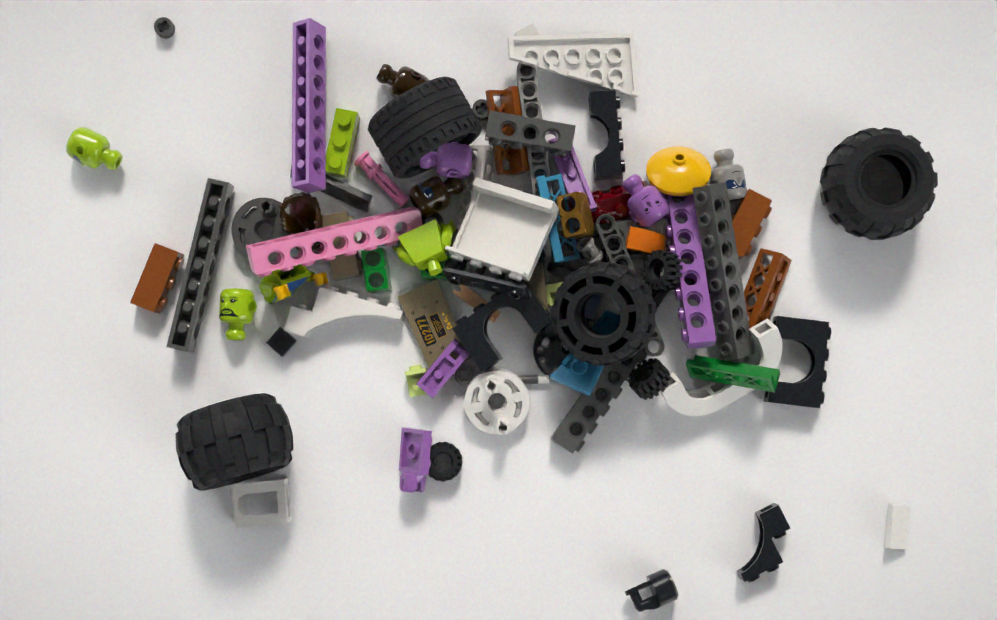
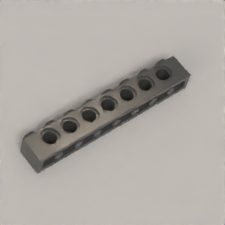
[166,178,234,352]
[692,182,754,360]

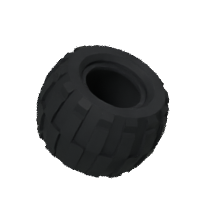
[820,127,938,240]
[175,393,294,491]

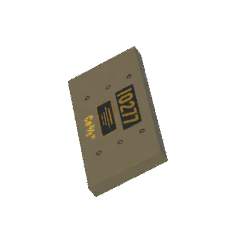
[398,279,472,368]

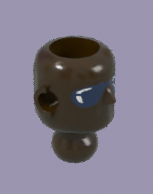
[409,176,464,217]

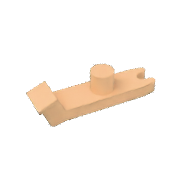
[453,285,501,323]

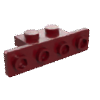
[567,181,648,225]

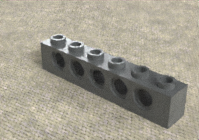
[550,349,647,454]

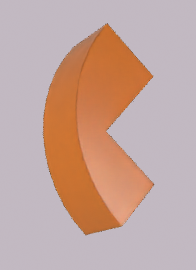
[625,226,668,255]

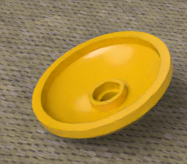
[646,146,711,196]

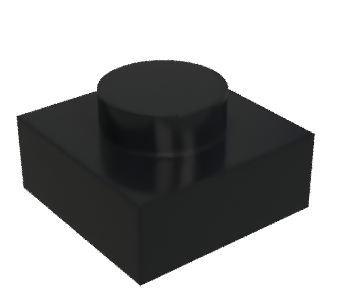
[266,327,297,357]

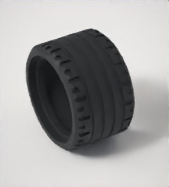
[368,77,482,179]

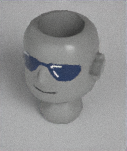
[709,149,747,202]

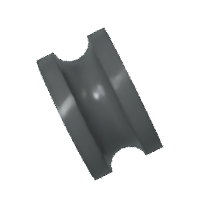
[154,17,175,39]
[473,99,489,120]
[455,366,474,385]

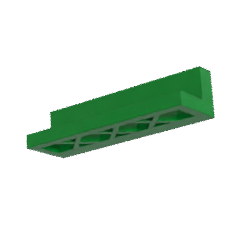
[685,355,780,393]

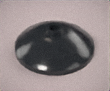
[533,323,571,378]

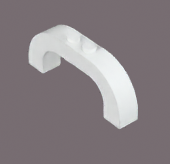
[659,318,782,416]

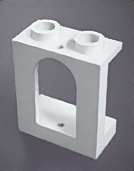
[229,478,292,528]

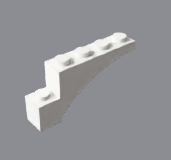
[284,285,404,337]

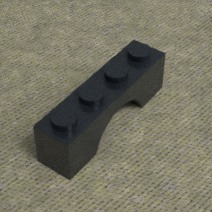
[588,90,625,180]

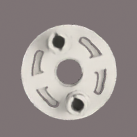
[464,368,529,435]

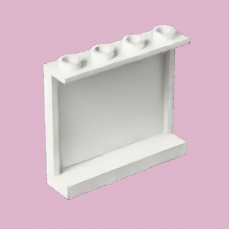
[445,177,559,282]

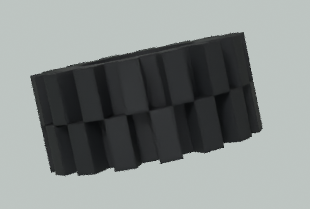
[642,250,683,291]
[628,358,671,400]
[428,442,462,482]

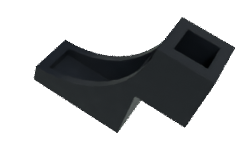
[737,503,791,582]

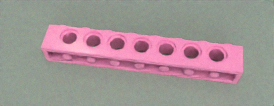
[246,206,423,277]

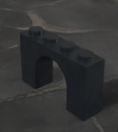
[452,280,554,372]
[764,316,831,408]

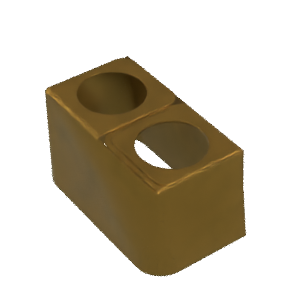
[556,191,594,239]

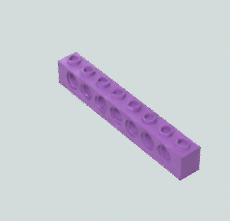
[292,18,326,193]
[662,193,716,349]

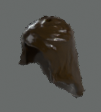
[279,192,323,252]

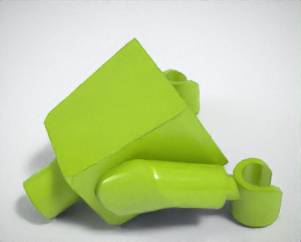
[392,219,456,276]

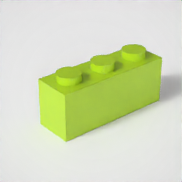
[326,108,360,179]

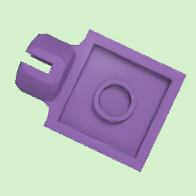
[399,427,432,493]

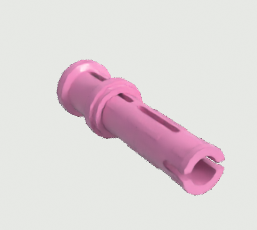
[354,151,410,208]

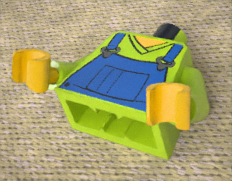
[259,264,328,304]

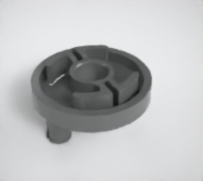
[231,197,288,262]

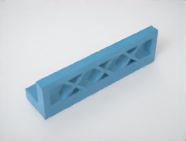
[536,174,580,264]

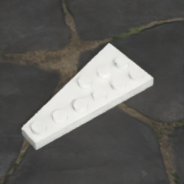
[507,33,639,98]

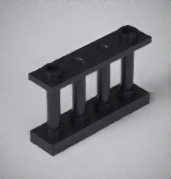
[443,248,546,300]

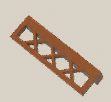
[485,86,530,176]
[744,248,792,328]

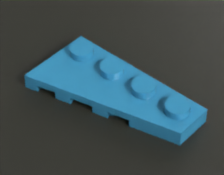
[550,310,620,396]

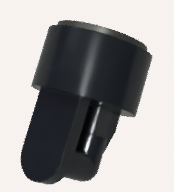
[625,569,679,612]

